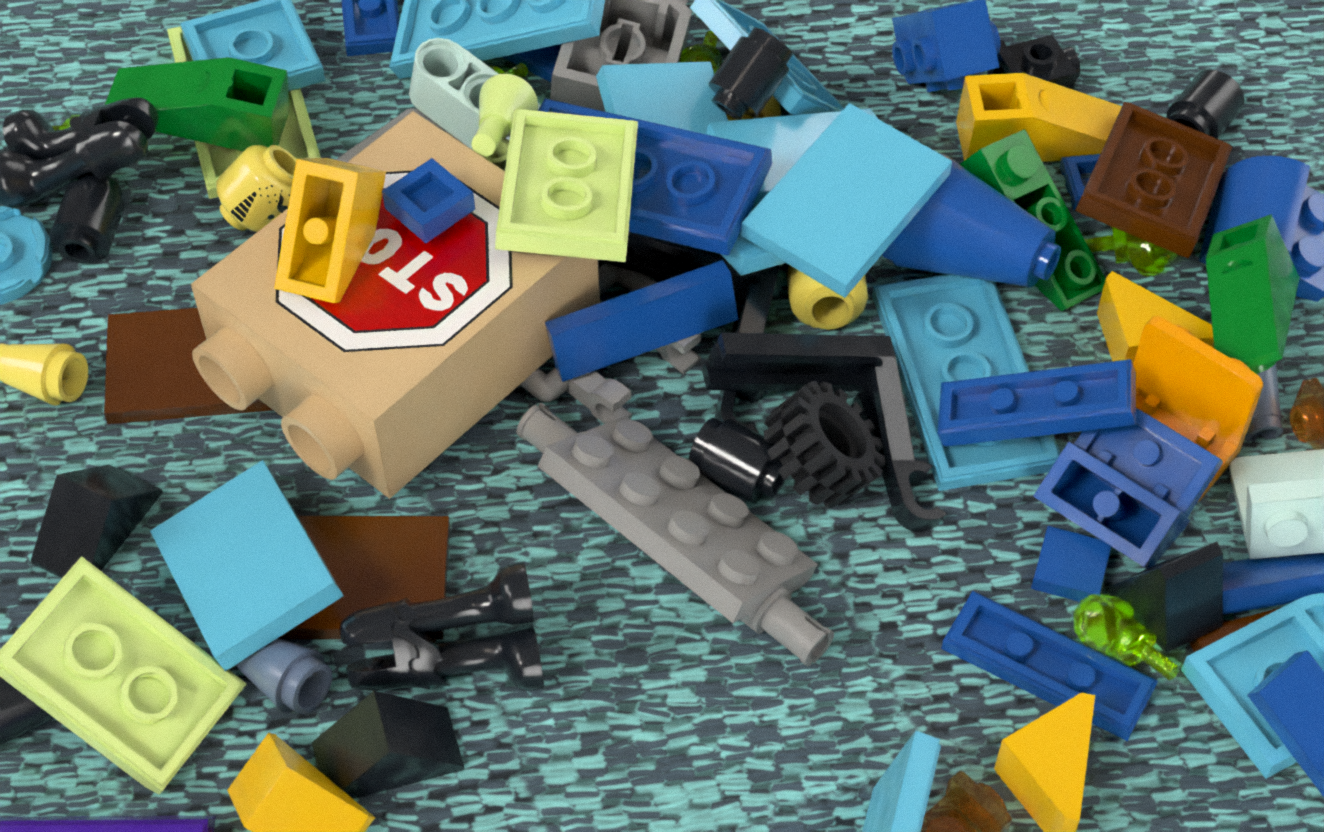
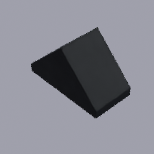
[31,464,163,578]
[1105,541,1223,653]
[312,691,465,799]

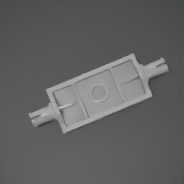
[517,403,834,667]

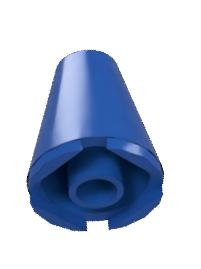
[882,153,1061,287]

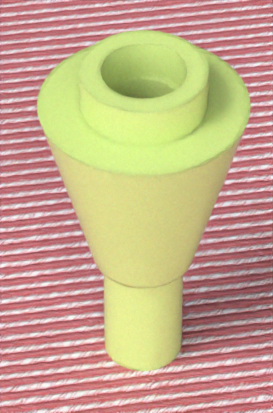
[471,74,538,157]

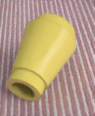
[0,343,88,406]

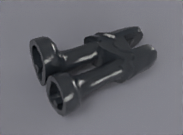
[0,98,159,208]
[339,562,544,692]

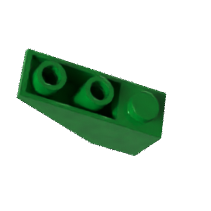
[105,57,289,152]
[960,129,1106,312]
[1206,214,1300,374]

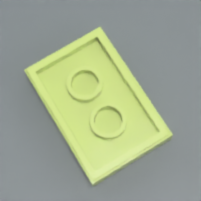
[495,109,638,262]
[0,556,247,795]

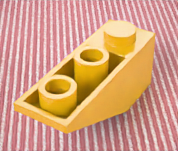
[956,73,1122,162]

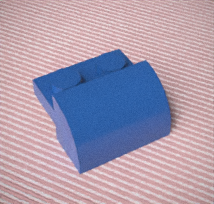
[1198,156,1324,302]
[1033,408,1223,569]

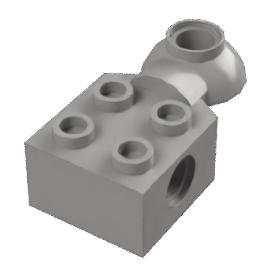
[550,0,692,112]

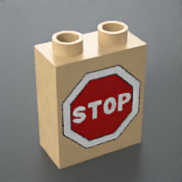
[191,111,600,499]

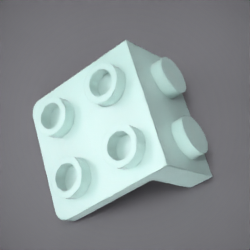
[1229,449,1324,559]

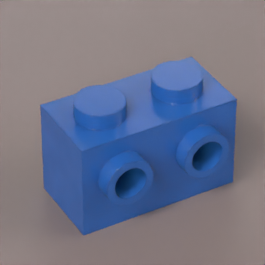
[892,0,1001,92]

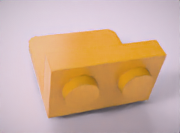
[1133,316,1263,503]

